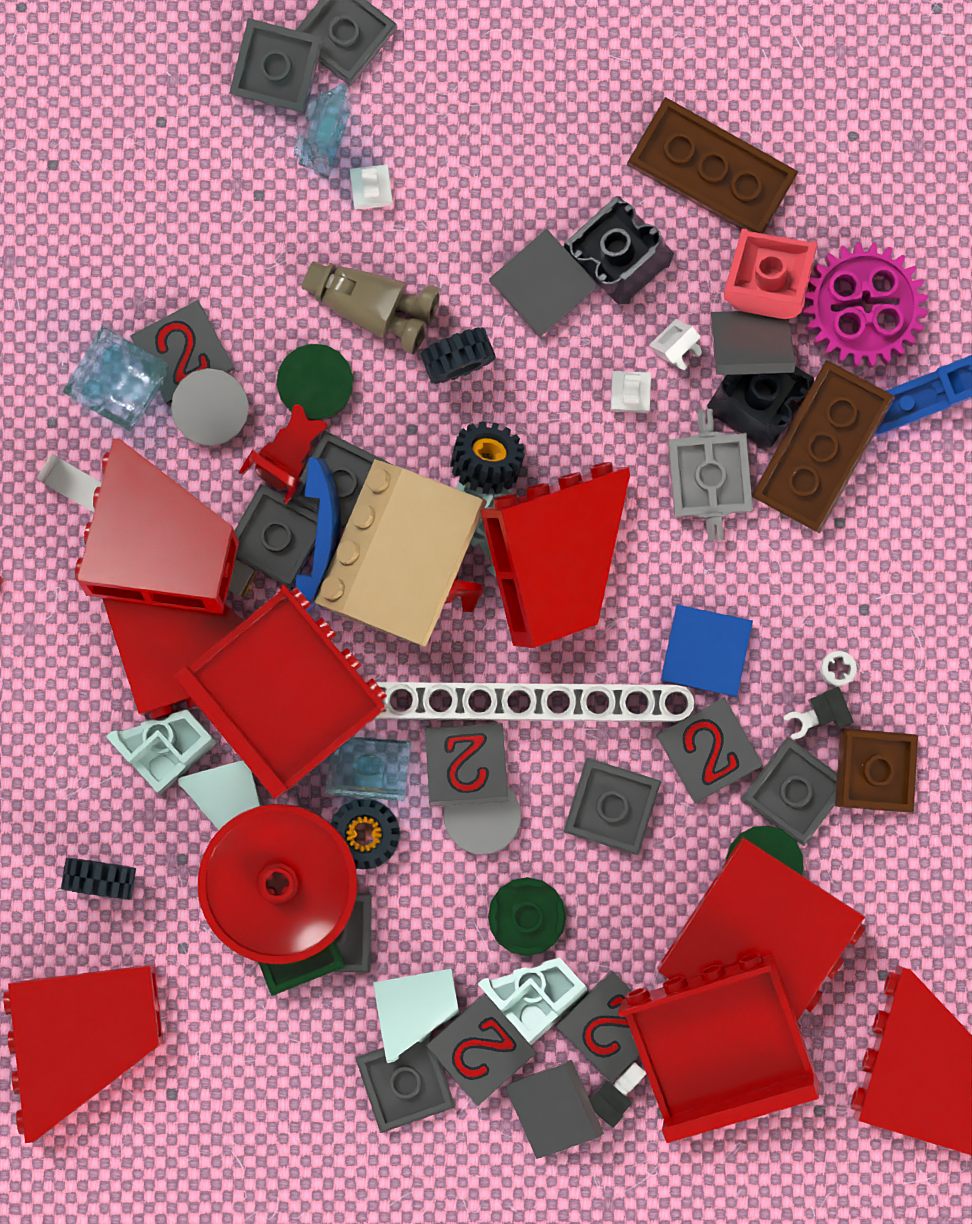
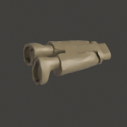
[301,261,441,355]

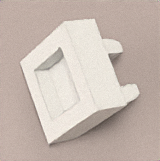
[350,164,393,210]
[649,319,702,370]
[610,371,651,413]

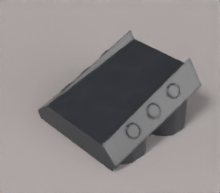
[563,196,674,304]
[707,366,815,448]

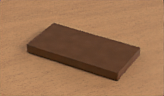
[627,97,799,234]
[752,360,895,534]

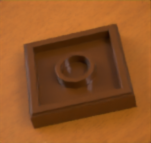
[835,728,918,813]

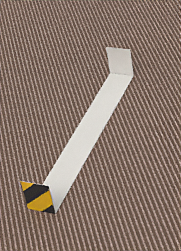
[37,452,259,598]

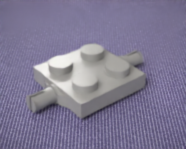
[668,409,753,542]

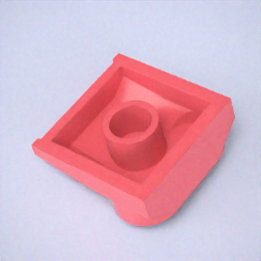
[724,229,818,319]

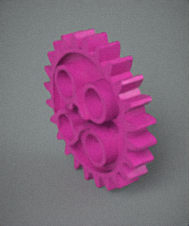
[801,242,928,369]

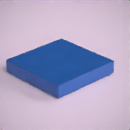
[660,604,753,697]

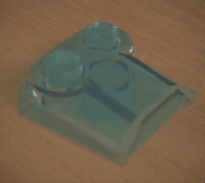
[294,84,352,178]
[62,326,170,432]

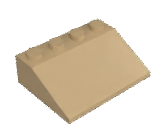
[314,459,487,648]

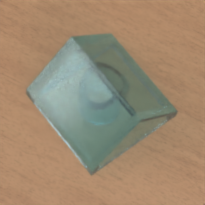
[325,737,411,802]

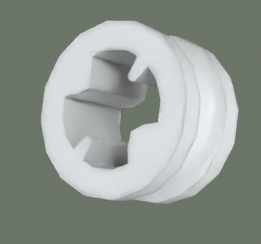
[819,651,857,687]

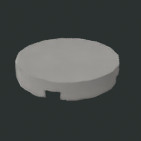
[171,368,249,446]
[444,786,521,854]

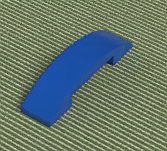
[874,355,972,437]
[295,457,341,613]

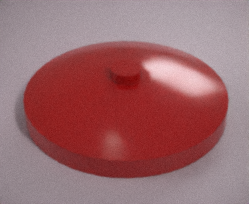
[198,804,357,964]

